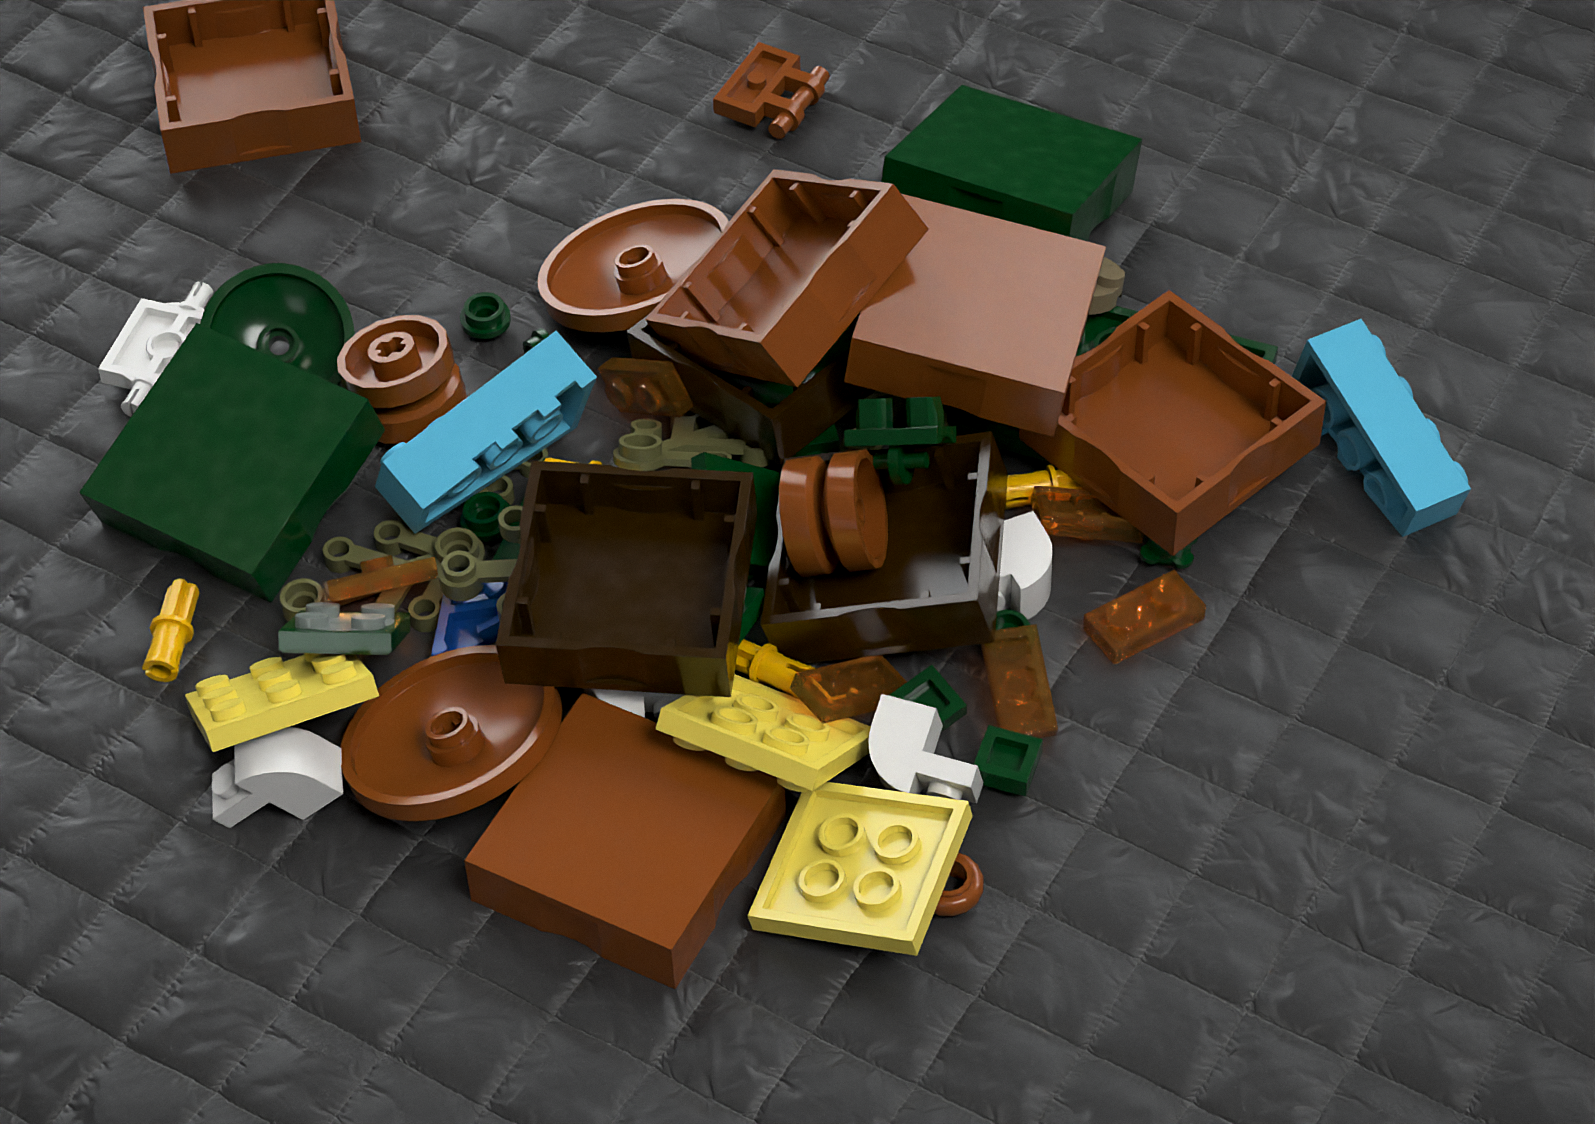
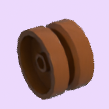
[337,315,467,444]
[779,449,888,577]

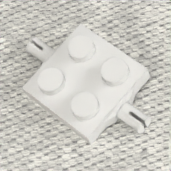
[98,282,213,417]

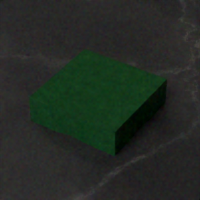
[881,85,1142,241]
[79,323,385,603]

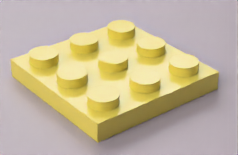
[185,653,379,752]
[656,674,871,792]
[747,782,973,956]

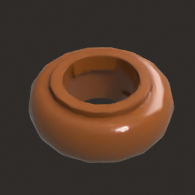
[934,852,984,917]

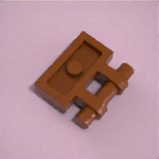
[713,42,830,139]

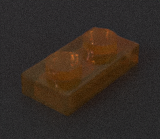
[597,357,694,418]
[1083,570,1206,665]

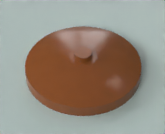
[537,199,729,332]
[340,645,562,821]

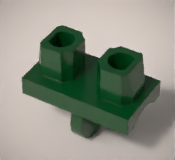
[844,396,956,485]

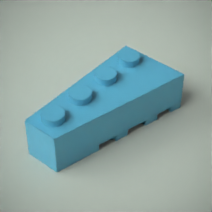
[1292,318,1471,537]
[375,331,597,534]

